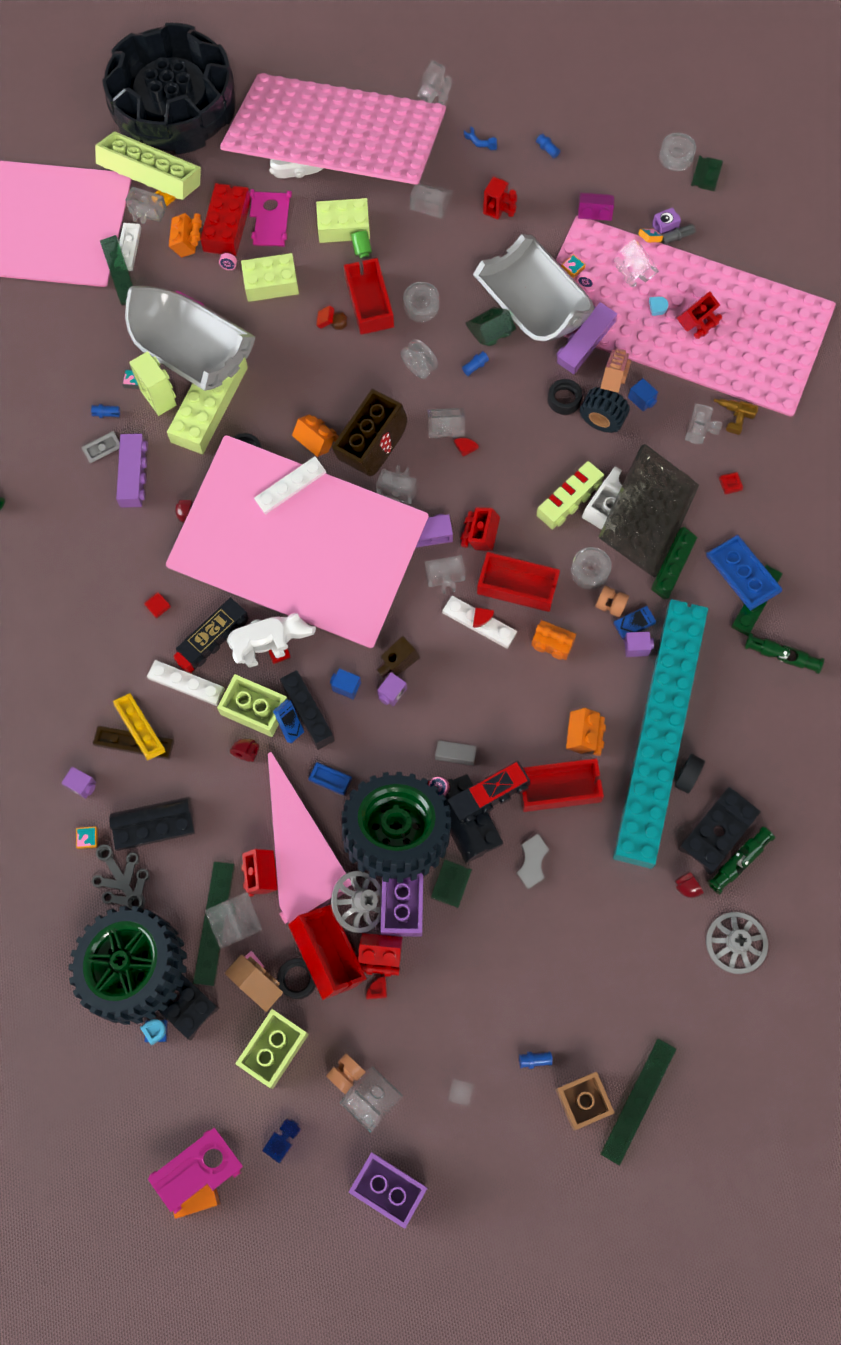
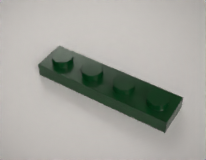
[651,527,698,600]
[731,565,783,636]

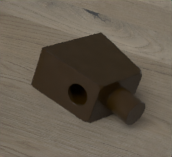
[376,636,420,678]

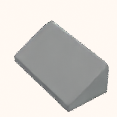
[81,431,120,463]
[435,741,477,766]

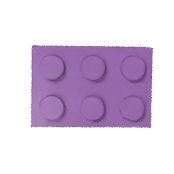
[381,873,424,937]
[349,1152,428,1229]

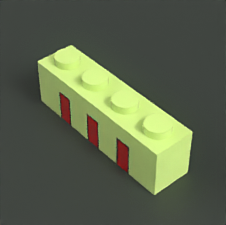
[536,461,604,530]

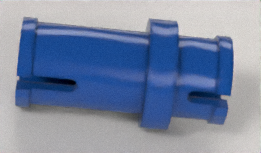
[536,133,561,159]
[462,351,489,376]
[91,404,120,418]
[519,1051,552,1069]

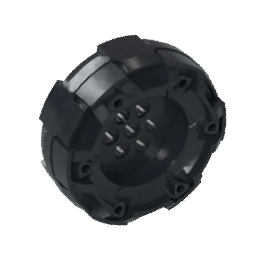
[102,22,236,155]

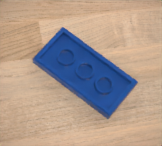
[706,535,782,611]

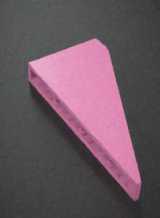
[268,752,353,924]

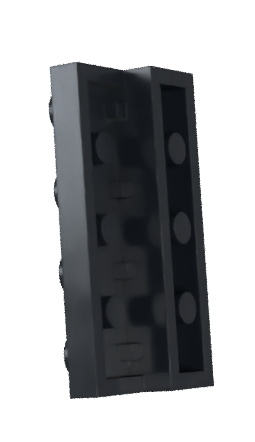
[445,774,504,863]
[109,797,195,851]

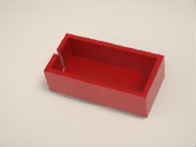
[200,183,251,256]
[344,258,394,335]
[477,552,560,612]
[520,758,604,812]
[288,905,367,1000]

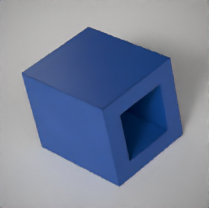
[628,378,658,411]
[330,668,361,700]

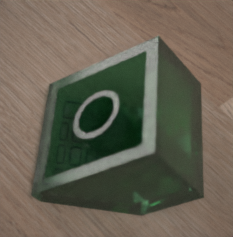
[465,307,516,346]

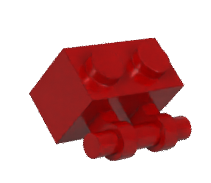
[483,176,517,220]
[677,291,722,339]
[460,507,500,551]
[241,849,278,897]
[358,933,403,977]

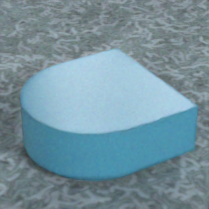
[649,297,668,316]
[140,1019,166,1045]

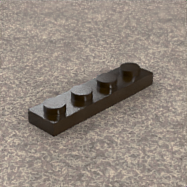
[93,726,174,760]

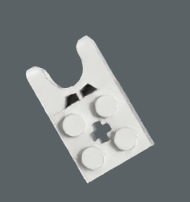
[582,466,646,537]

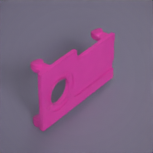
[250,189,292,247]
[148,1128,243,1214]

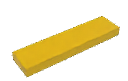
[113,693,165,761]

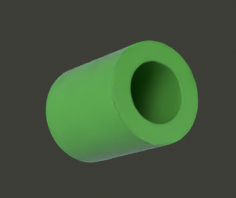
[351,231,372,259]

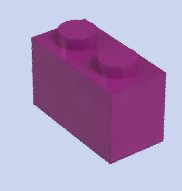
[578,193,614,221]

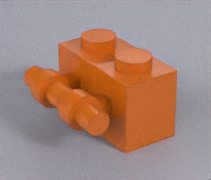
[169,213,202,258]
[292,414,339,457]
[531,620,577,660]
[566,708,606,756]

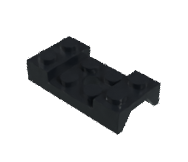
[678,787,761,875]
[139,974,219,1041]

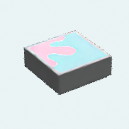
[122,369,139,389]

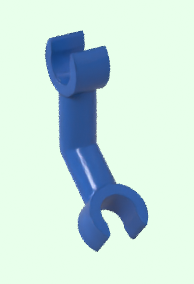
[464,126,497,150]

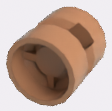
[595,585,629,618]
[326,1053,366,1095]

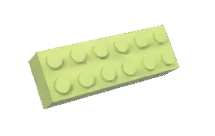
[95,131,201,200]
[167,357,248,454]

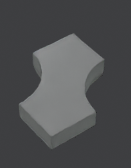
[516,834,549,890]

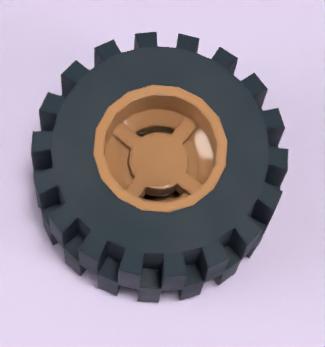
[580,387,630,433]

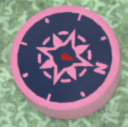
[219,253,237,270]
[577,271,596,288]
[429,777,450,796]

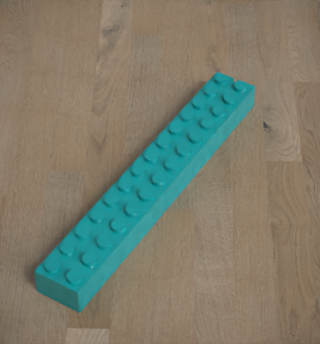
[613,599,708,869]

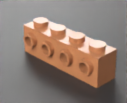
[601,348,631,393]

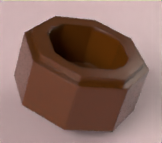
[331,312,347,330]

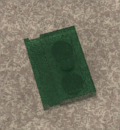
[691,155,723,192]
[431,860,472,908]

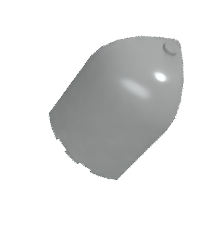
[473,234,594,341]
[125,286,256,391]

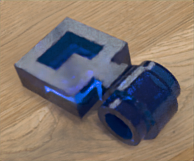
[262,1118,301,1164]

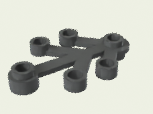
[91,844,150,909]

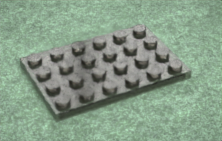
[598,444,699,578]

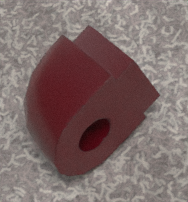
[175,500,194,523]
[230,738,259,762]
[675,871,704,898]

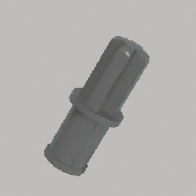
[661,224,695,245]

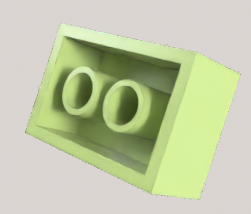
[316,198,370,243]
[241,253,299,302]
[129,351,177,416]
[217,674,288,737]
[235,1009,309,1089]

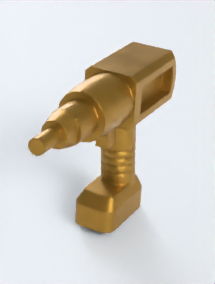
[713,398,758,435]

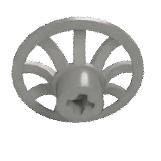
[331,871,382,933]
[706,912,768,974]

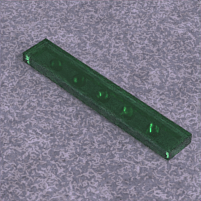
[193,862,235,987]
[600,1039,677,1166]

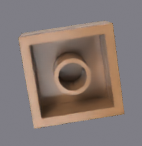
[225,954,283,1012]
[555,1071,615,1131]

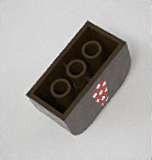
[332,389,407,476]

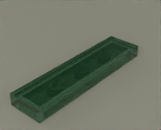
[100,235,133,306]

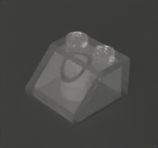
[410,181,453,218]
[339,1066,403,1133]

